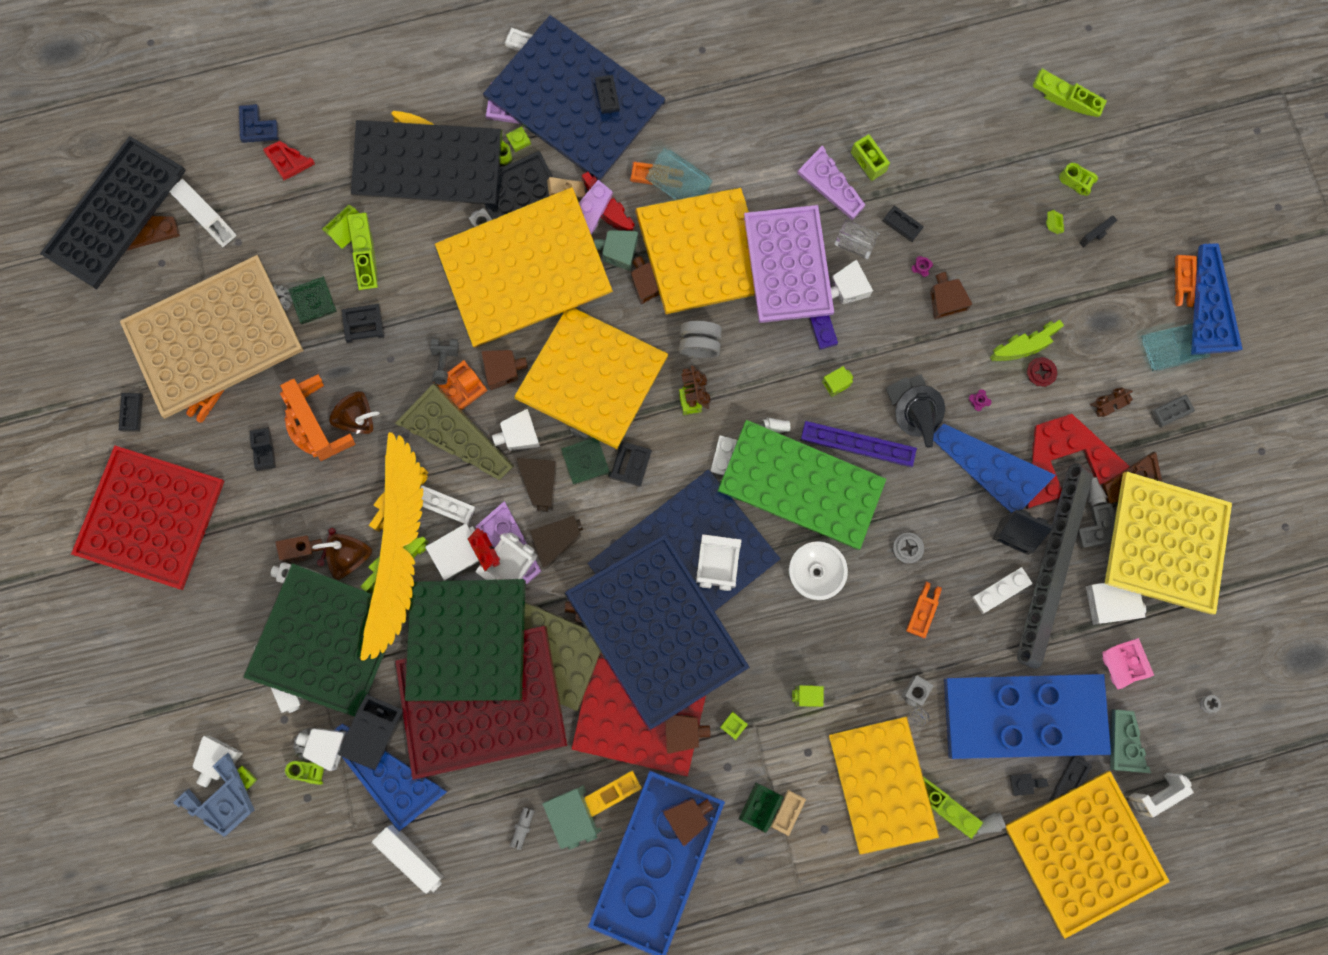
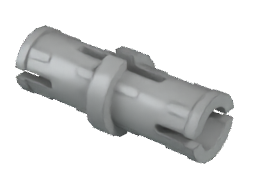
[509,807,535,850]

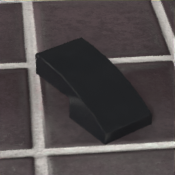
[250,427,276,471]

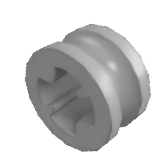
[1200,695,1221,713]

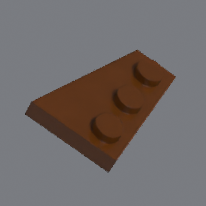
[126,216,180,251]
[1103,452,1162,504]

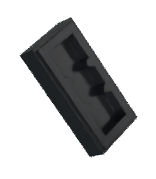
[595,75,620,114]
[882,205,924,242]
[1080,215,1118,248]
[118,393,143,432]

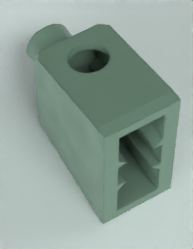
[594,230,638,271]

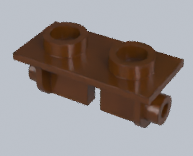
[1090,387,1133,417]

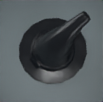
[895,385,945,448]

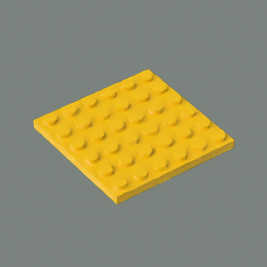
[635,188,755,314]
[515,308,668,449]
[1005,771,1170,939]

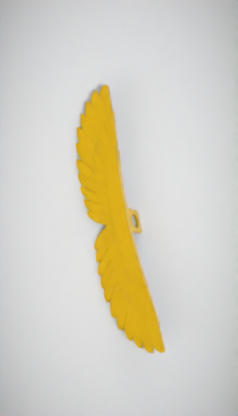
[361,432,423,660]

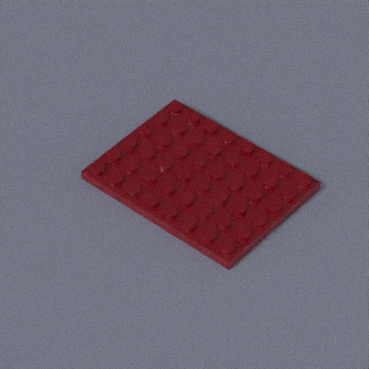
[395,626,567,780]

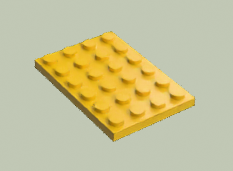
[829,716,939,854]

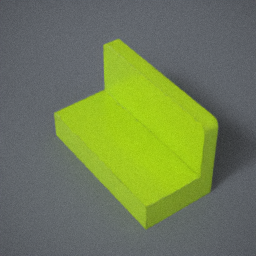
[322,205,359,249]

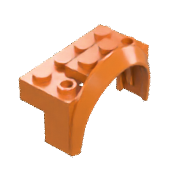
[280,374,356,462]

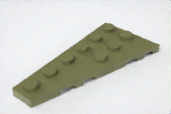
[395,384,514,480]

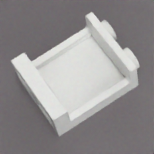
[426,524,479,581]
[475,532,538,580]
[696,535,741,591]
[1086,583,1146,625]
[1128,773,1194,817]

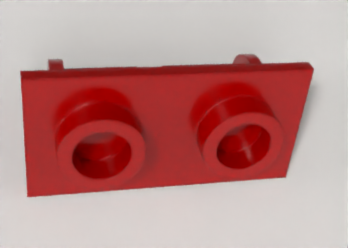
[467,528,500,572]

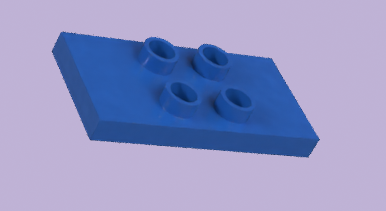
[944,674,1111,759]
[588,770,725,955]

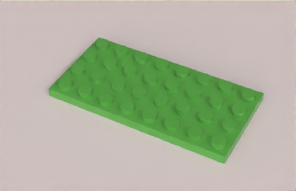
[717,420,886,550]

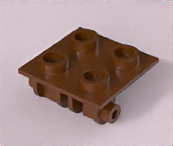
[681,366,711,409]

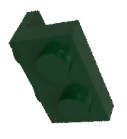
[738,782,783,833]

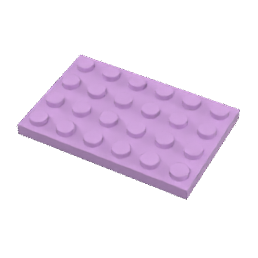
[744,205,834,323]

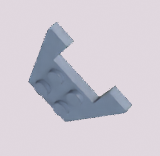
[173,753,255,837]

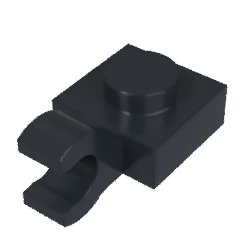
[1010,773,1048,796]

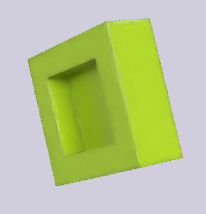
[506,126,531,152]
[1046,210,1064,234]
[720,712,748,740]
[237,766,257,791]

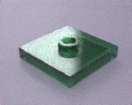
[288,276,337,325]
[561,438,610,485]

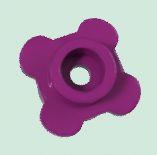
[911,256,933,277]
[969,389,991,411]

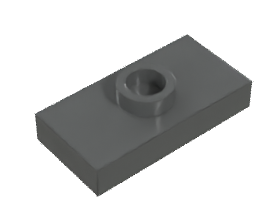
[1151,395,1195,428]

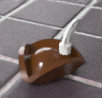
[329,391,380,434]
[313,534,372,580]

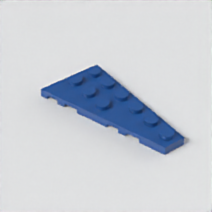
[1191,243,1243,355]
[933,424,1056,513]

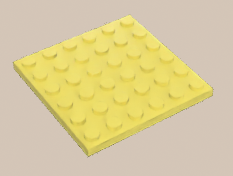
[1105,472,1232,615]

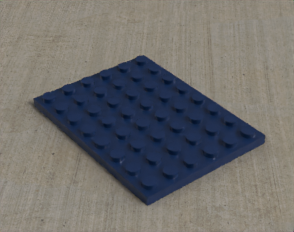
[483,15,665,181]
[587,469,780,612]
[565,535,750,731]

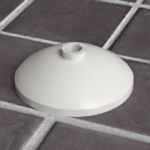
[789,542,848,600]

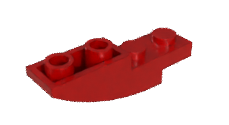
[582,172,635,231]

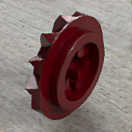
[1027,357,1057,387]

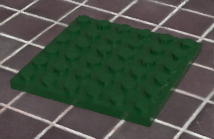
[243,563,389,717]
[405,579,526,701]

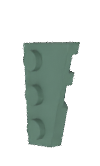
[1110,710,1151,773]

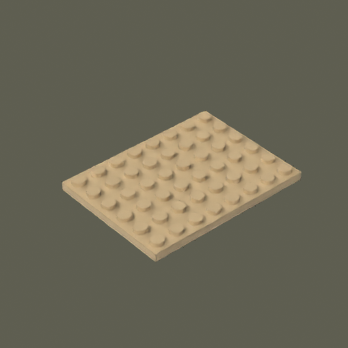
[120,255,304,419]

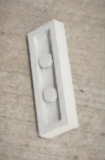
[421,486,476,525]
[972,567,1033,614]

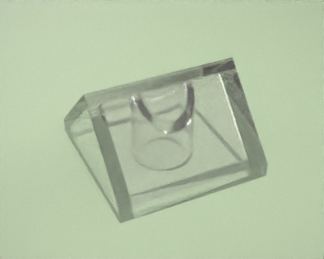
[834,219,879,259]

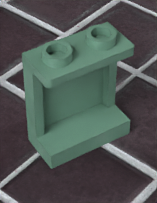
[542,785,602,850]

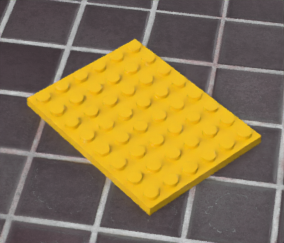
[435,187,613,348]

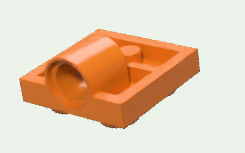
[434,360,487,410]

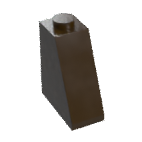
[517,458,557,512]
[530,515,583,569]

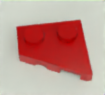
[263,141,315,181]

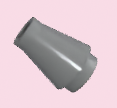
[1088,477,1108,507]
[977,812,1006,835]

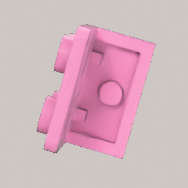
[1103,638,1154,689]

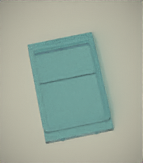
[645,148,713,200]
[1141,323,1211,371]

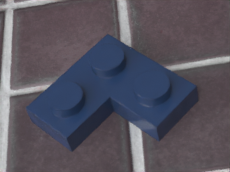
[239,104,279,143]

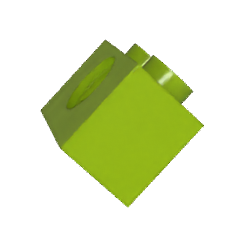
[851,134,890,181]
[792,685,824,707]

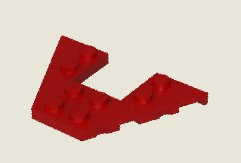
[1026,414,1130,509]

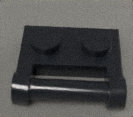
[341,304,385,343]
[608,441,652,487]

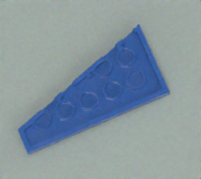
[335,724,448,831]

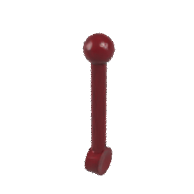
[317,528,336,566]

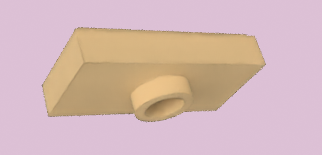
[547,177,585,201]
[771,790,806,836]

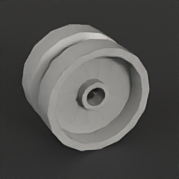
[679,321,722,358]

